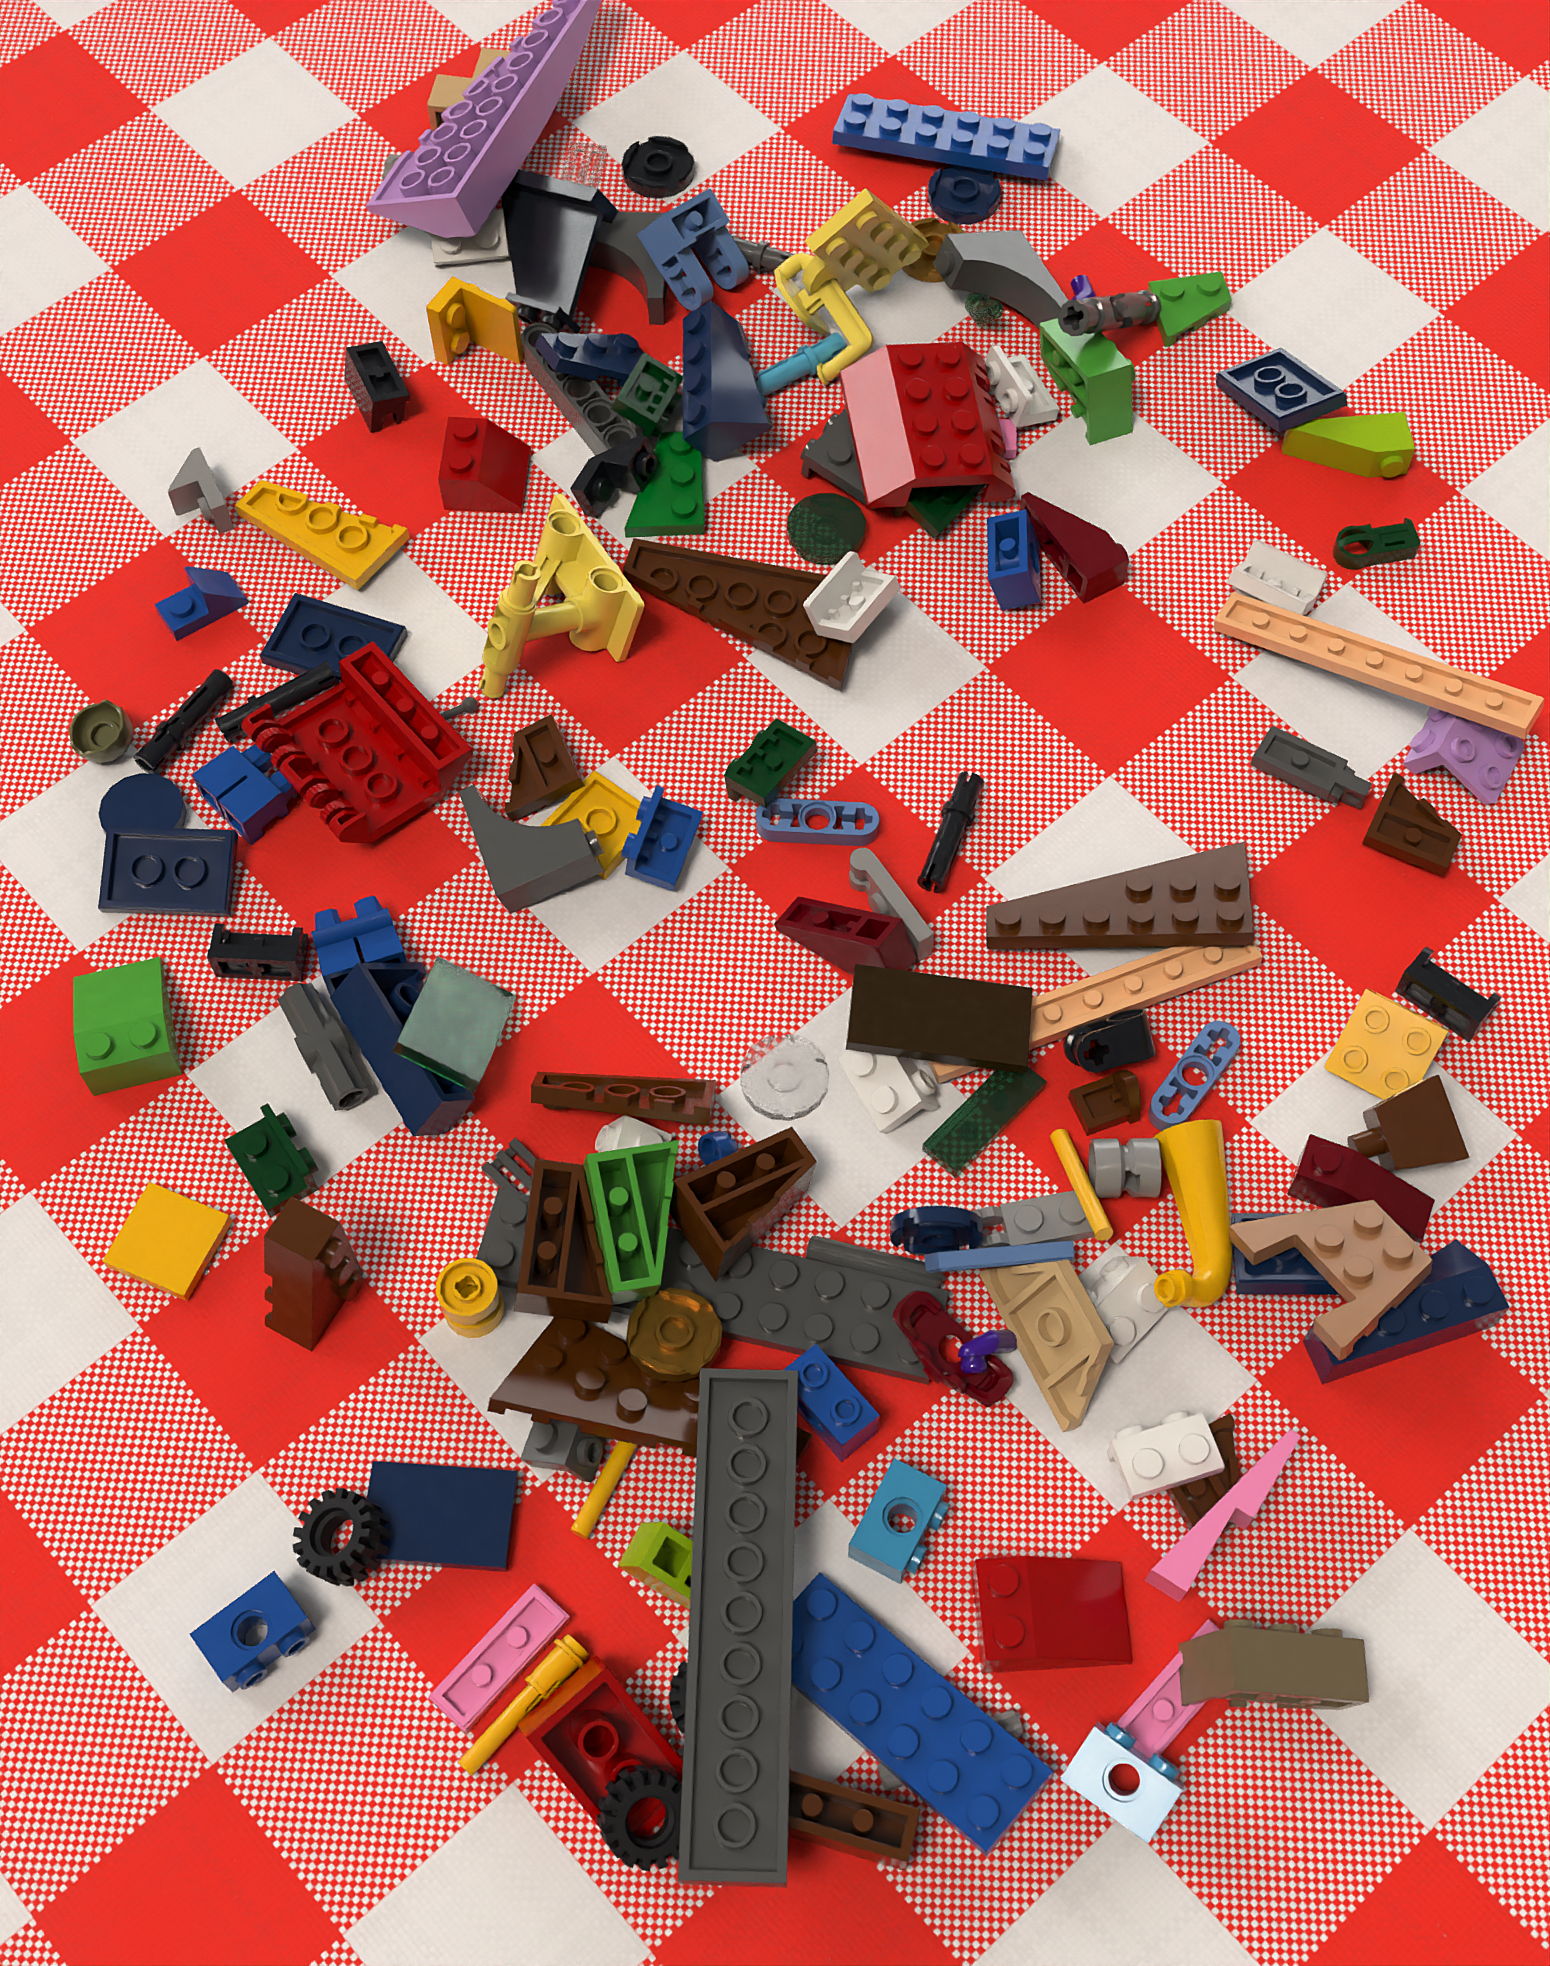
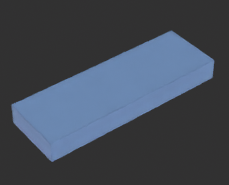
[924,1240,1075,1273]

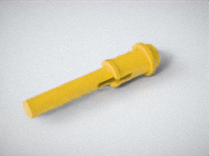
[457,1634,589,1776]

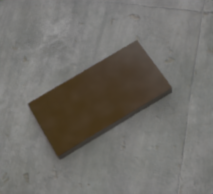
[845,964,1033,1074]

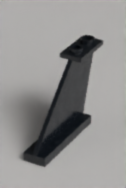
[501,169,619,334]

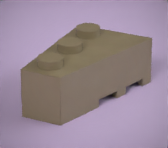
[1178,1619,1369,1710]

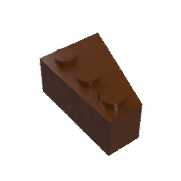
[669,1127,817,1282]
[514,1158,613,1324]
[264,1196,363,1352]

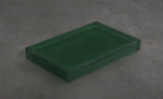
[392,956,517,1092]

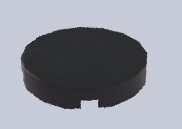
[621,136,695,199]

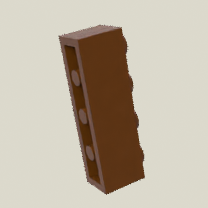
[788,1770,921,1871]

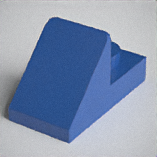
[154,566,248,641]

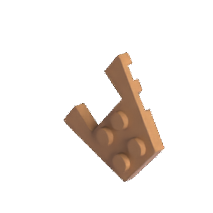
[1229,1200,1433,1361]

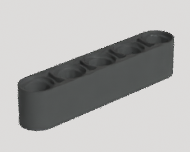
[522,323,637,456]

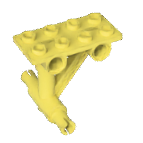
[479,493,645,698]

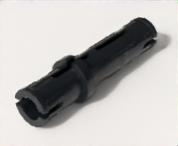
[215,661,339,742]
[133,669,235,774]
[917,771,984,893]

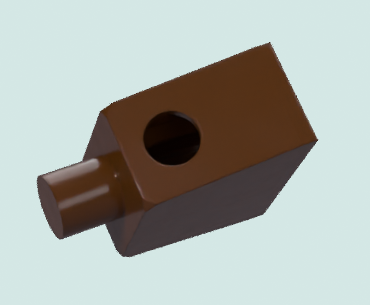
[1347,1074,1470,1172]

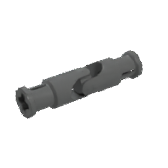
[1058,290,1161,337]

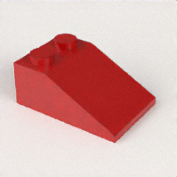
[972,1556,1132,1674]
[517,1655,683,1836]

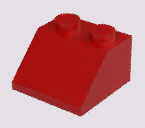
[438,417,531,513]

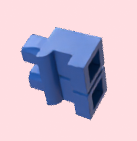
[192,744,297,846]
[311,895,408,997]

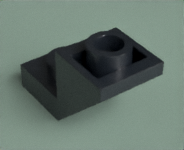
[570,435,660,518]

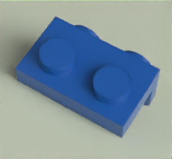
[621,785,703,892]

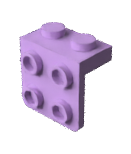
[1403,707,1524,805]

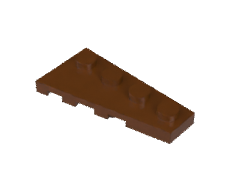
[531,1072,716,1126]

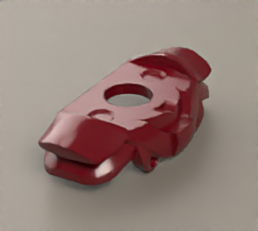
[892,1290,1014,1408]

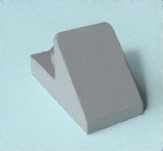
[168,447,234,534]

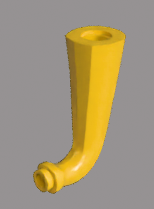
[1153,1119,1233,1308]

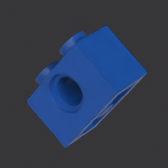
[987,509,1041,610]
[784,1344,880,1462]
[189,1571,316,1692]

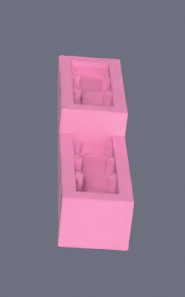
[1144,1429,1301,1602]

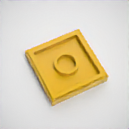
[540,770,641,880]
[102,1182,233,1301]

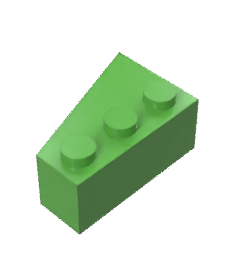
[1039,318,1135,446]
[583,1140,679,1305]

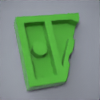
[1147,271,1232,347]

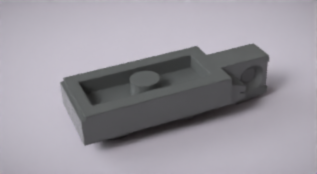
[1250,726,1372,809]

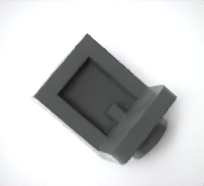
[520,1419,606,1482]

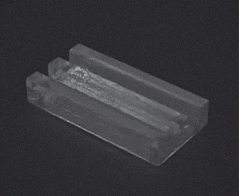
[560,141,607,188]

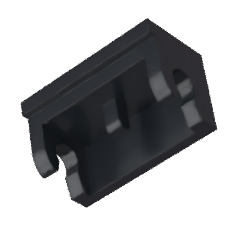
[344,341,410,433]
[207,923,310,982]
[1395,946,1502,1042]

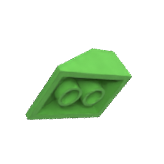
[73,957,182,1096]

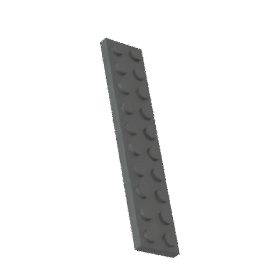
[476,1188,949,1385]
[678,1368,798,1887]

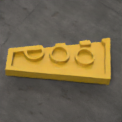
[235,479,410,591]

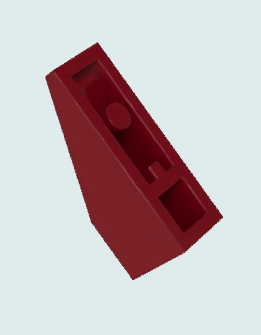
[1020,492,1129,604]
[774,896,916,976]
[1287,1134,1435,1243]

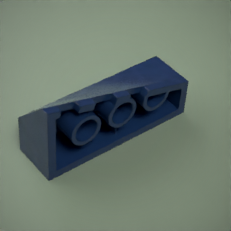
[683,301,773,462]
[330,962,475,1136]
[1303,1240,1509,1384]

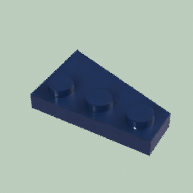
[535,332,644,387]

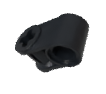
[1063,1009,1156,1073]

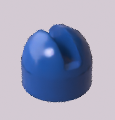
[698,1131,738,1166]

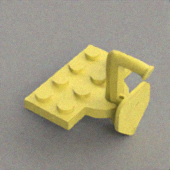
[774,188,930,385]

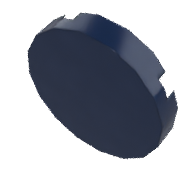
[927,164,1001,225]
[98,773,187,835]
[890,1206,984,1256]

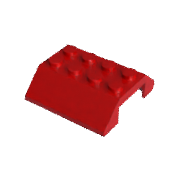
[839,342,1016,508]
[241,642,473,843]

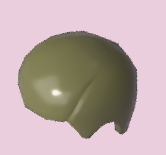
[69,699,133,763]

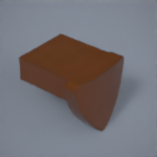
[1068,1070,1141,1136]

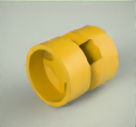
[436,1258,504,1338]

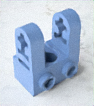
[637,188,749,311]

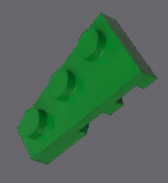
[624,431,705,538]

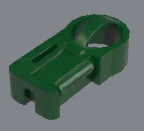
[1333,518,1420,570]

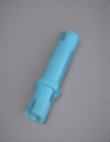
[756,332,846,396]

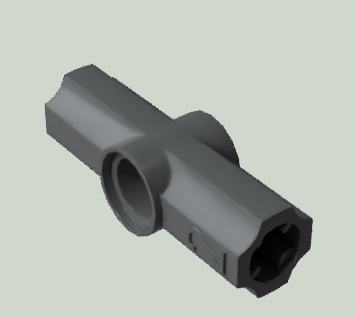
[277,983,370,1111]

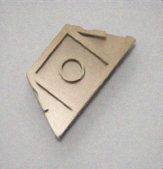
[979,1260,1114,1432]

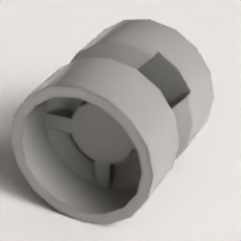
[1088,1138,1161,1198]

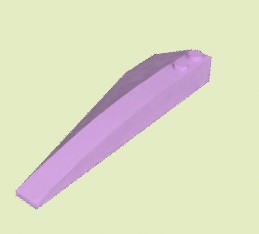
[366,0,602,238]

